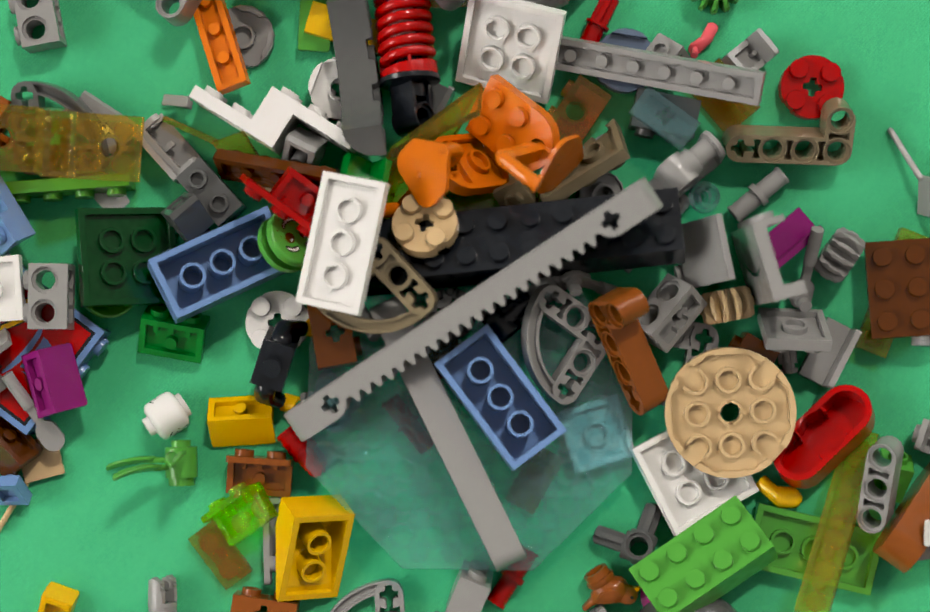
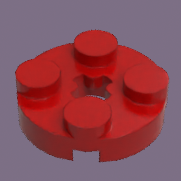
[778,55,844,120]

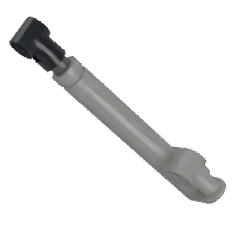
[481,130,725,343]

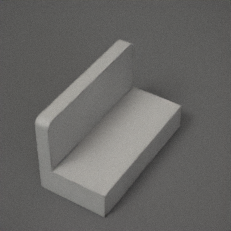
[797,317,862,389]

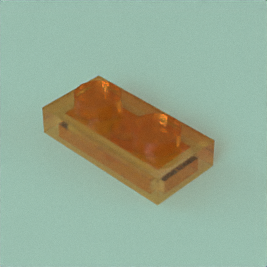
[188,519,253,590]

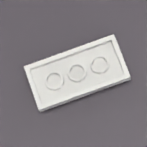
[295,171,390,316]

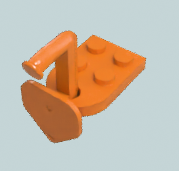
[465,74,584,194]
[383,133,509,218]

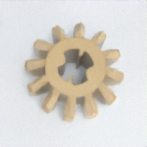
[700,286,755,325]

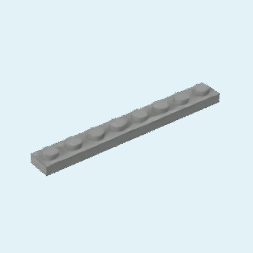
[556,36,766,106]

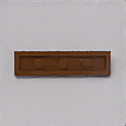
[213,148,337,188]

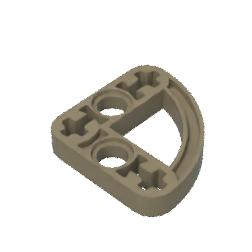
[317,237,438,334]

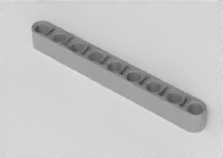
[368,296,527,572]

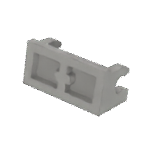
[131,113,202,184]

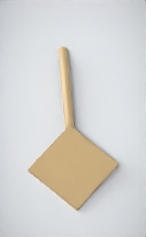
[0,439,65,532]

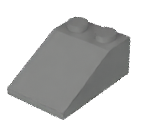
[674,213,736,288]

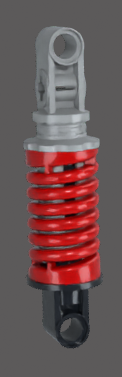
[373,0,441,138]

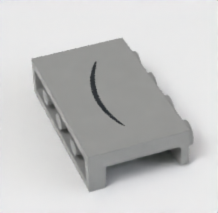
[730,210,807,305]

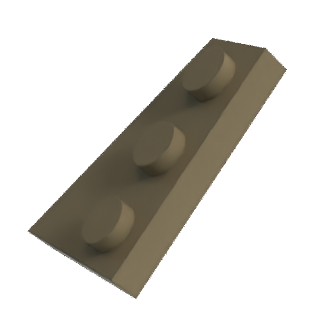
[539,118,630,202]

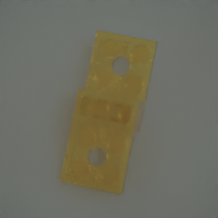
[0,104,144,182]

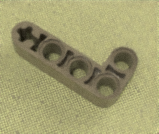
[722,97,856,166]

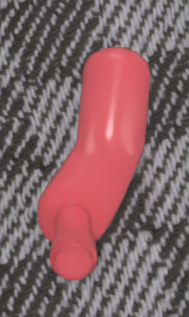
[688,22,718,59]

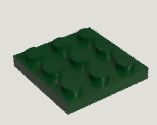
[75,207,176,307]

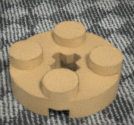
[392,194,459,258]

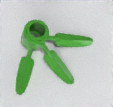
[106,440,198,486]

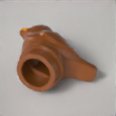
[582,563,640,611]

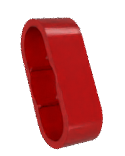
[773,385,875,489]

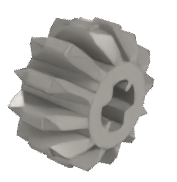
[814,227,865,283]

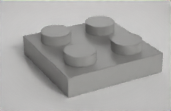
[757,307,833,354]

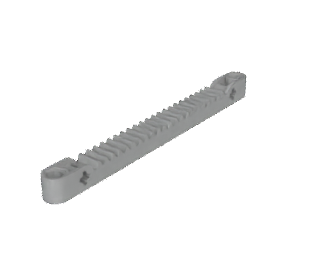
[283,177,663,442]

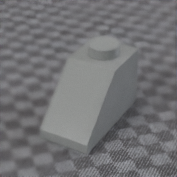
[281,126,328,166]

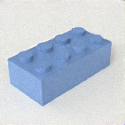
[147,206,285,324]
[434,324,567,471]

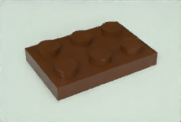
[864,238,930,340]

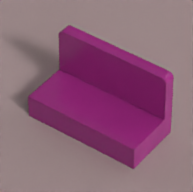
[768,207,822,269]
[21,343,87,419]

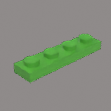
[5,172,136,205]

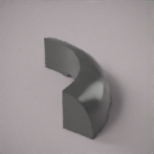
[326,0,387,156]

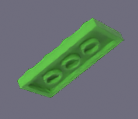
[753,502,882,596]

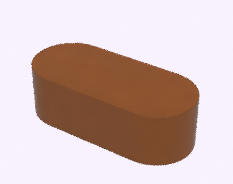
[873,463,930,573]

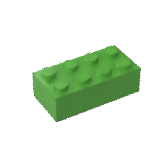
[628,495,778,612]

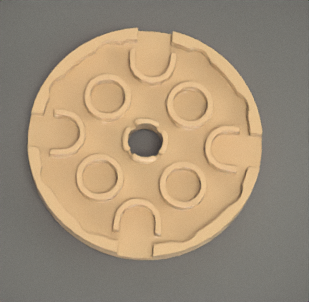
[664,347,797,478]

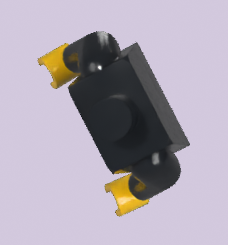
[250,319,313,412]

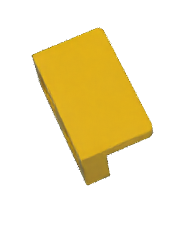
[207,395,276,447]

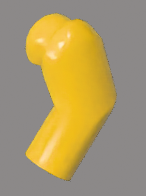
[756,475,803,508]

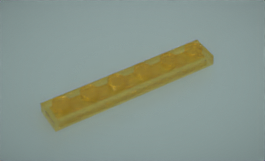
[794,432,880,612]

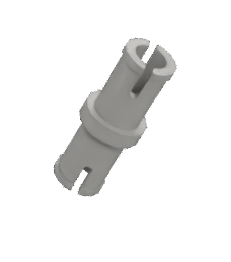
[727,167,790,223]

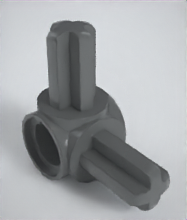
[593,503,662,565]

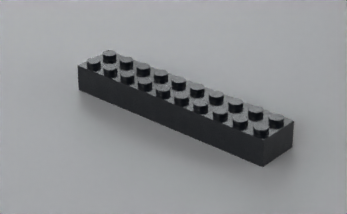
[366,187,685,296]

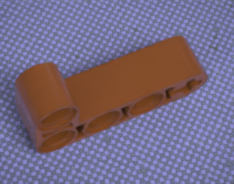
[588,287,668,416]

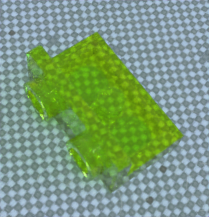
[201,481,278,547]

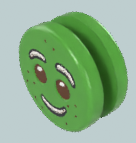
[257,214,309,273]

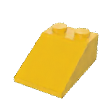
[276,494,355,602]

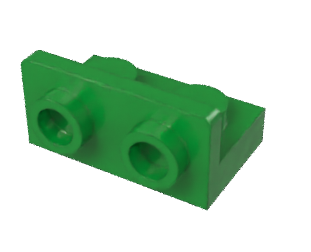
[137,304,210,364]

